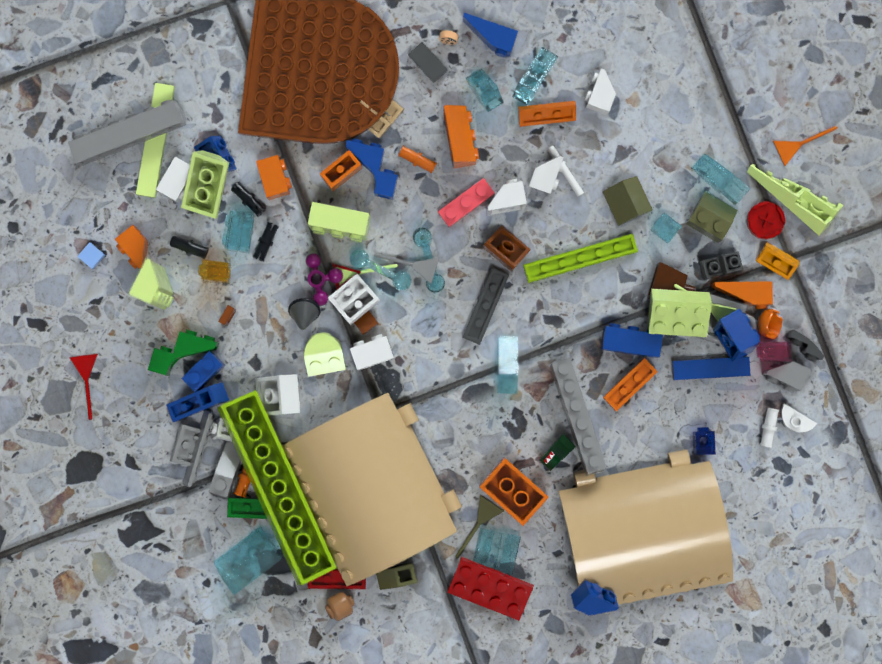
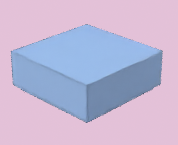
[77,242,105,269]

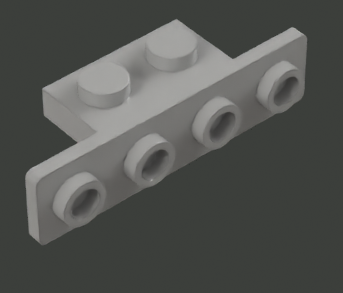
[170,410,213,487]

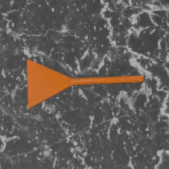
[773,126,837,166]

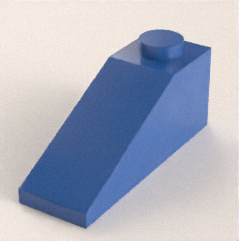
[463,13,518,57]
[166,382,229,422]

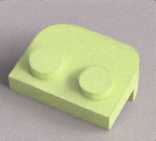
[304,332,346,377]

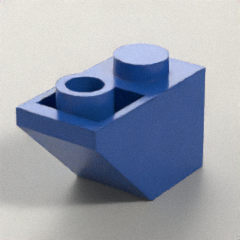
[571,580,619,616]

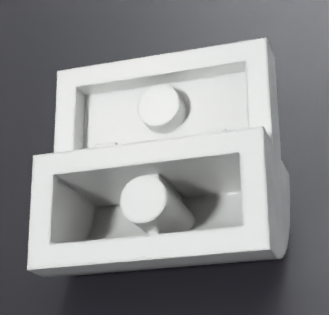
[328,274,380,325]

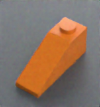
[711,281,773,309]

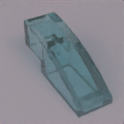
[692,154,750,205]

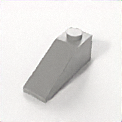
[209,441,241,497]

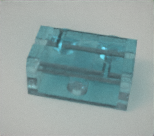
[222,211,255,253]

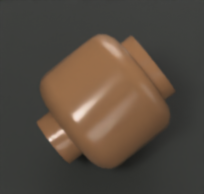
[325,592,355,621]

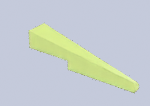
[747,164,844,236]

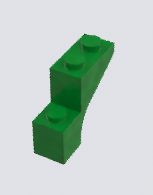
[148,329,219,376]

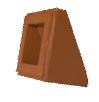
[354,311,379,335]

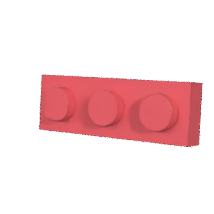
[438,178,495,227]

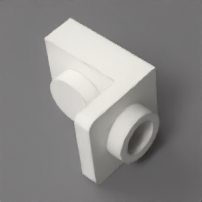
[210,418,232,442]

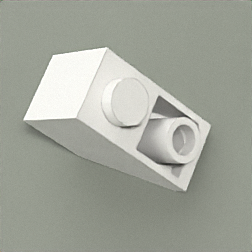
[585,68,616,115]
[529,155,566,194]

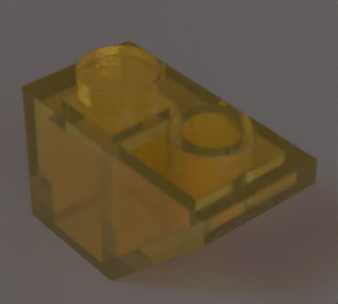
[198,260,231,284]

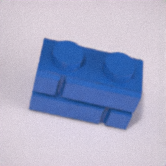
[182,351,226,392]

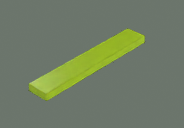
[523,234,638,283]

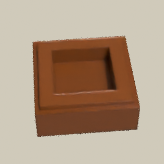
[218,305,236,326]

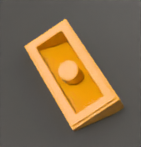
[756,242,799,280]

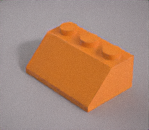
[443,105,479,169]

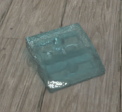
[473,528,521,575]

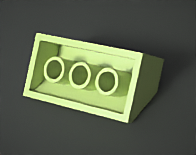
[129,258,174,310]

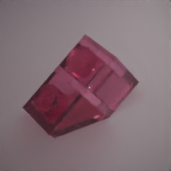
[757,342,792,362]

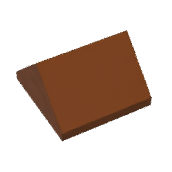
[483,226,531,272]

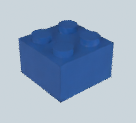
[713,309,760,362]

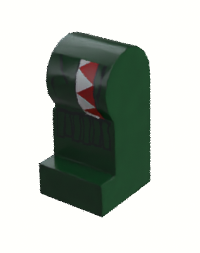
[539,434,576,471]

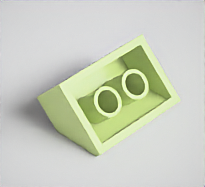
[181,150,229,219]

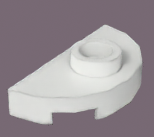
[780,404,817,433]

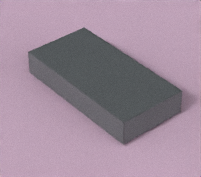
[408,42,448,83]

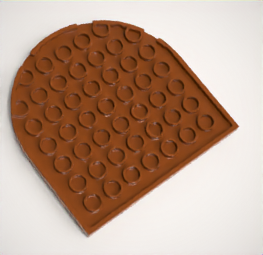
[238,0,399,144]

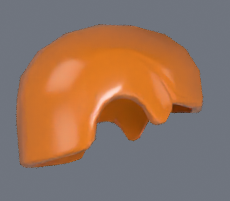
[757,309,783,340]

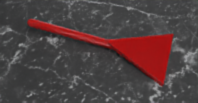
[69,354,98,420]

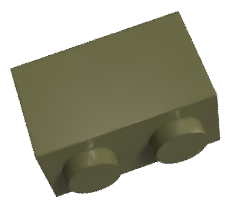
[685,191,738,243]

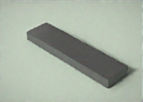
[462,267,509,345]

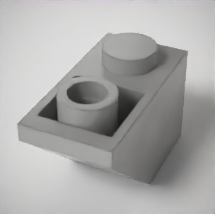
[762,362,811,393]

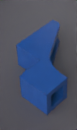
[346,139,398,200]

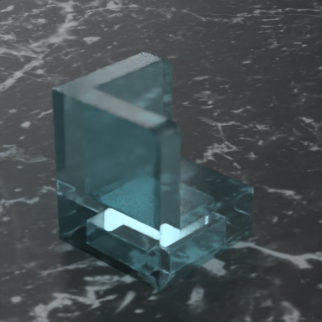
[650,213,682,243]

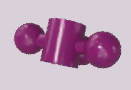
[306,253,343,306]

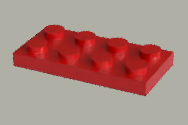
[447,557,534,621]

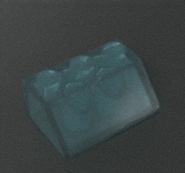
[214,527,283,595]

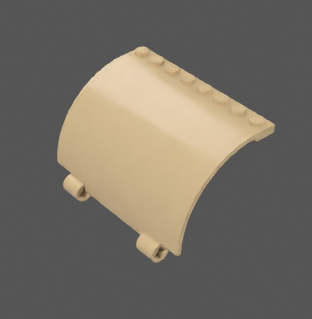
[282,393,462,586]
[558,449,733,605]

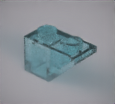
[466,69,504,112]

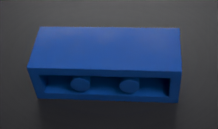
[600,323,663,358]

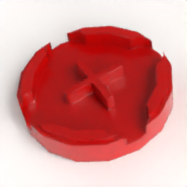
[746,201,786,240]

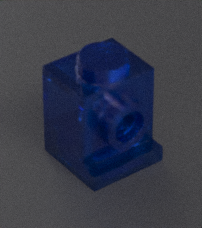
[693,427,716,455]

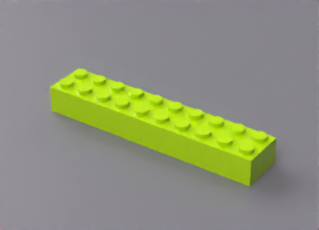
[217,390,337,585]

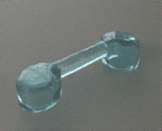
[413,227,446,293]
[350,249,411,291]

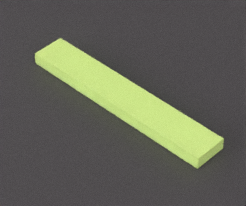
[136,83,175,198]

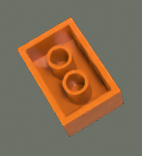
[479,458,549,526]

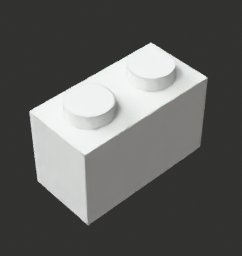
[156,157,190,203]
[350,334,394,371]

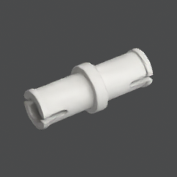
[760,408,779,448]

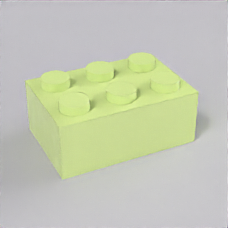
[307,202,371,243]
[647,289,712,337]

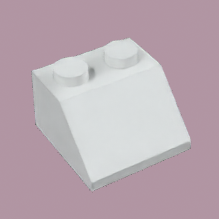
[487,179,527,216]
[255,374,300,416]

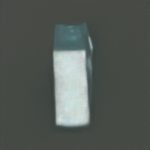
[512,47,558,106]
[497,336,518,394]

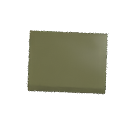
[602,176,653,226]

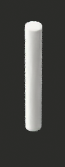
[547,146,584,197]

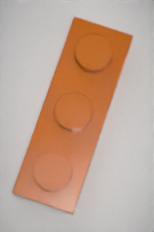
[518,101,576,127]
[602,358,658,411]

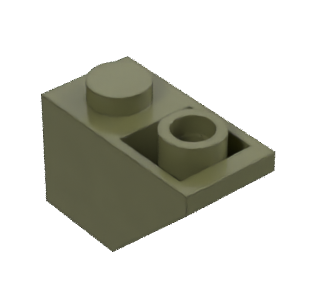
[376,561,418,590]

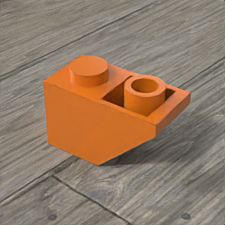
[115,225,148,270]

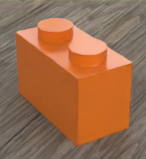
[319,150,362,192]
[256,155,292,200]

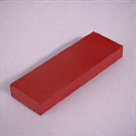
[308,569,366,589]

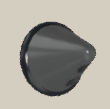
[288,298,321,330]

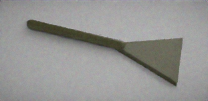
[455,495,504,558]

